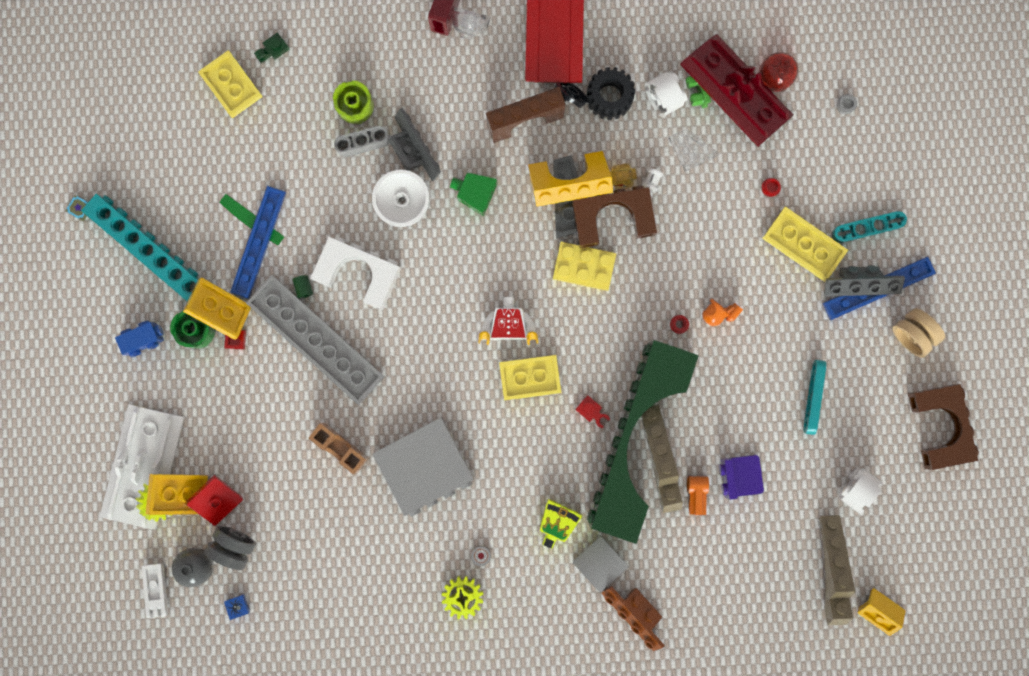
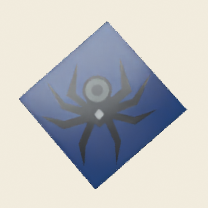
[224,594,250,620]

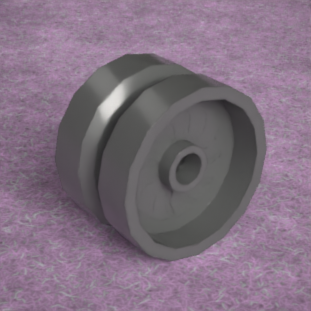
[204,525,256,570]

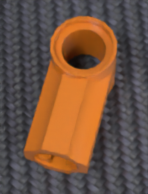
[687,476,709,515]

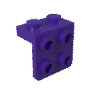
[719,455,764,500]

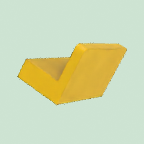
[857,588,906,636]

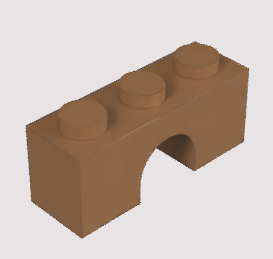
[308,423,369,475]

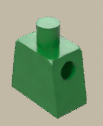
[450,173,498,216]

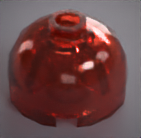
[759,52,799,92]

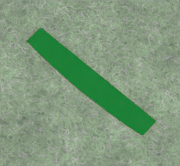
[219,194,284,245]

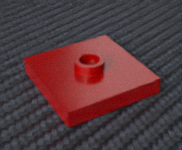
[186,474,243,526]

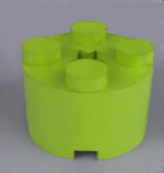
[333,81,374,125]

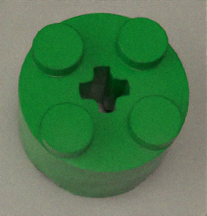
[170,311,216,349]

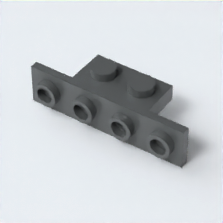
[388,108,441,181]
[824,265,905,297]

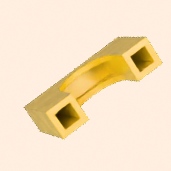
[528,151,613,206]

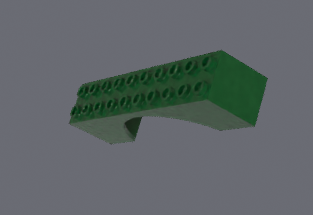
[587,340,699,544]

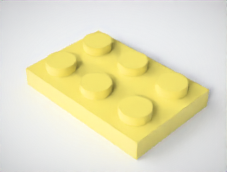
[198,50,263,118]
[553,242,616,291]
[499,355,561,401]

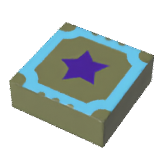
[65,195,88,221]

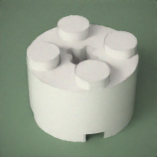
[645,72,687,117]
[837,468,884,514]

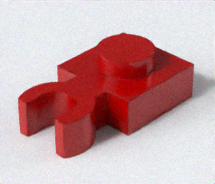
[575,395,610,428]

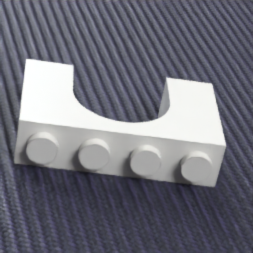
[310,236,401,310]

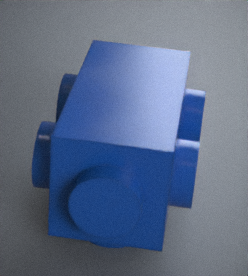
[115,321,164,358]

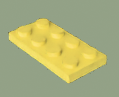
[762,206,848,282]

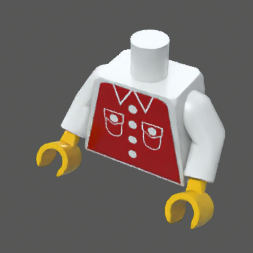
[478,297,539,345]

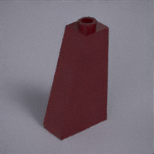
[428,0,460,36]

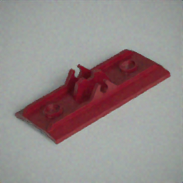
[680,34,794,147]

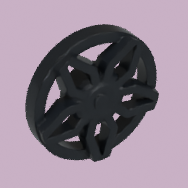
[554,81,588,108]

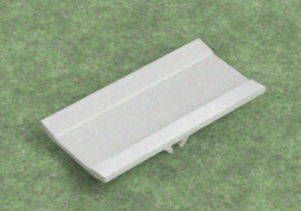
[100,404,185,530]

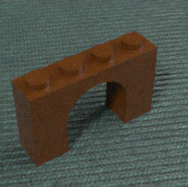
[486,87,566,143]
[572,186,657,248]
[908,384,979,470]

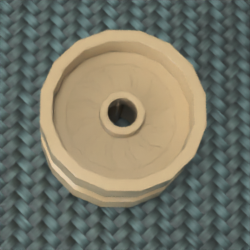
[892,308,945,358]

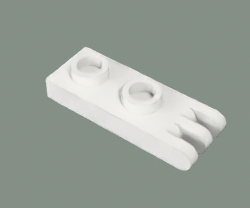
[142,562,168,618]

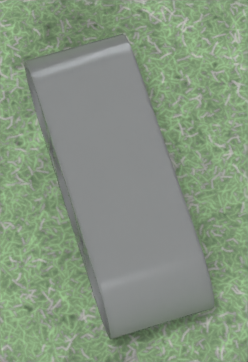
[334,126,390,157]

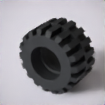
[586,67,635,120]

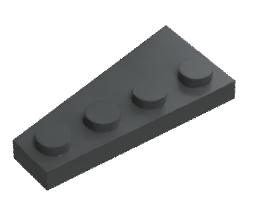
[553,155,578,239]

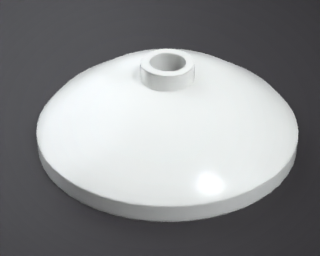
[372,170,430,227]

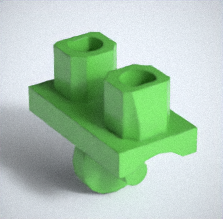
[686,76,711,108]

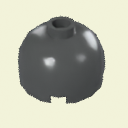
[172,548,213,587]

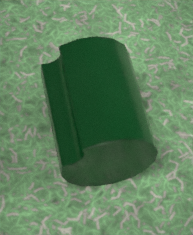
[292,275,314,299]

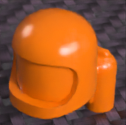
[702,298,743,326]

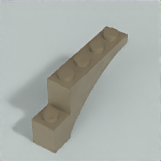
[641,404,683,513]
[819,515,856,625]

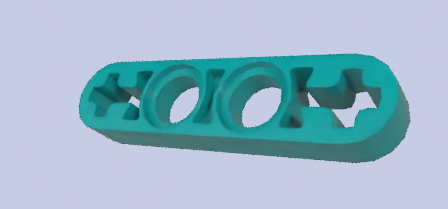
[832,211,907,243]
[803,359,827,435]

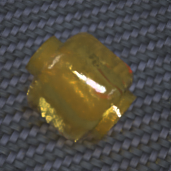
[610,163,637,189]

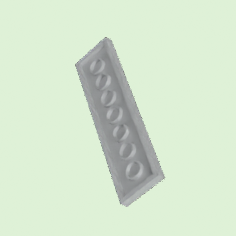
[246,275,385,405]

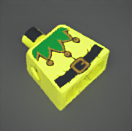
[540,499,582,549]

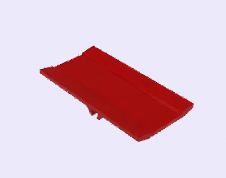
[525,0,584,83]

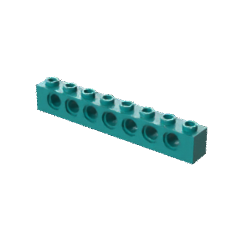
[81,194,199,302]

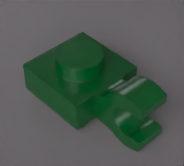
[254,32,290,63]

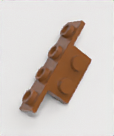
[601,586,665,651]

